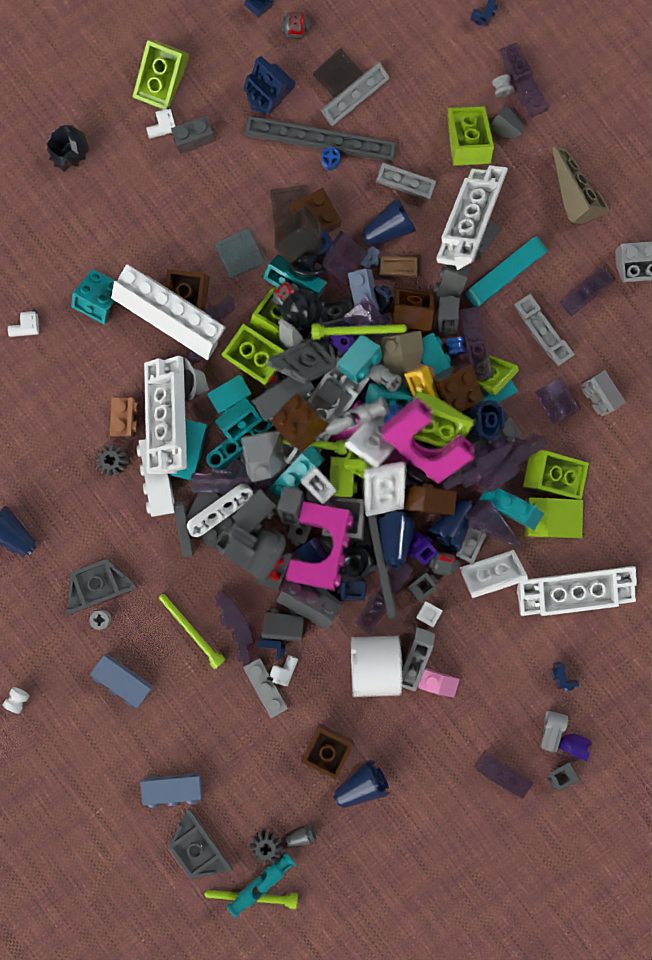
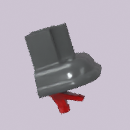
[214,524,285,582]

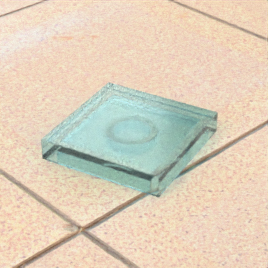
[214,228,265,279]

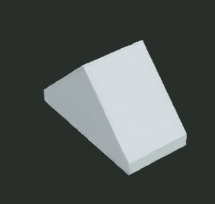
[301,467,337,504]

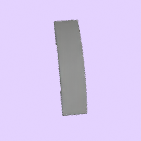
[514,294,575,366]

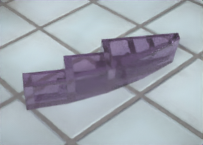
[190,466,272,493]

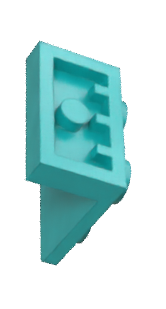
[71,269,115,325]

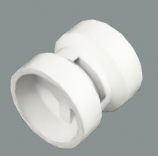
[3,687,29,714]

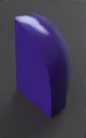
[558,734,591,762]

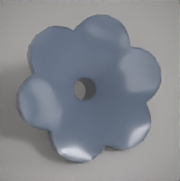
[360,246,380,269]

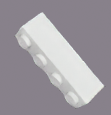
[137,439,175,517]

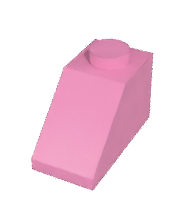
[418,668,460,698]

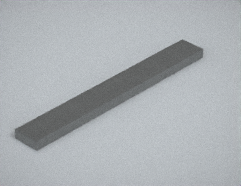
[245,116,396,163]
[358,476,397,620]

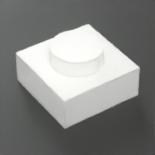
[416,601,442,627]

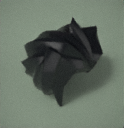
[47,125,89,172]
[277,288,325,331]
[339,542,376,583]

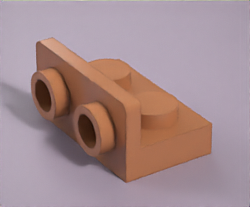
[110,397,138,437]

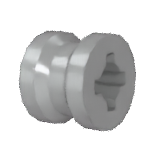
[492,75,514,98]
[90,609,112,630]

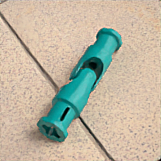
[225,851,296,919]

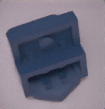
[243,56,296,114]

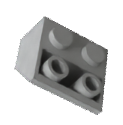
[615,242,652,283]
[581,370,626,416]

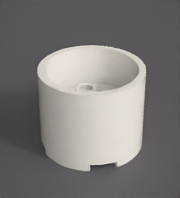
[351,636,401,697]

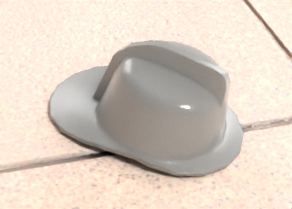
[183,358,209,400]

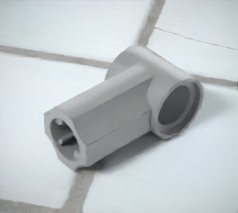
[540,710,568,752]

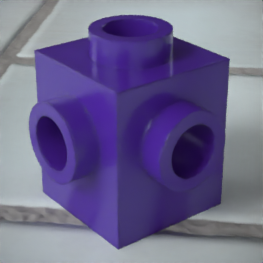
[330,323,359,354]
[408,531,438,566]

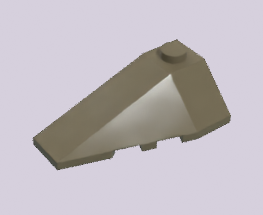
[553,147,610,224]
[380,330,424,386]

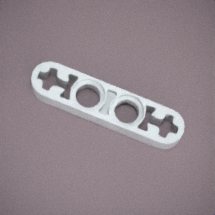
[187,484,253,537]

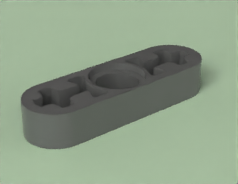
[174,501,194,558]

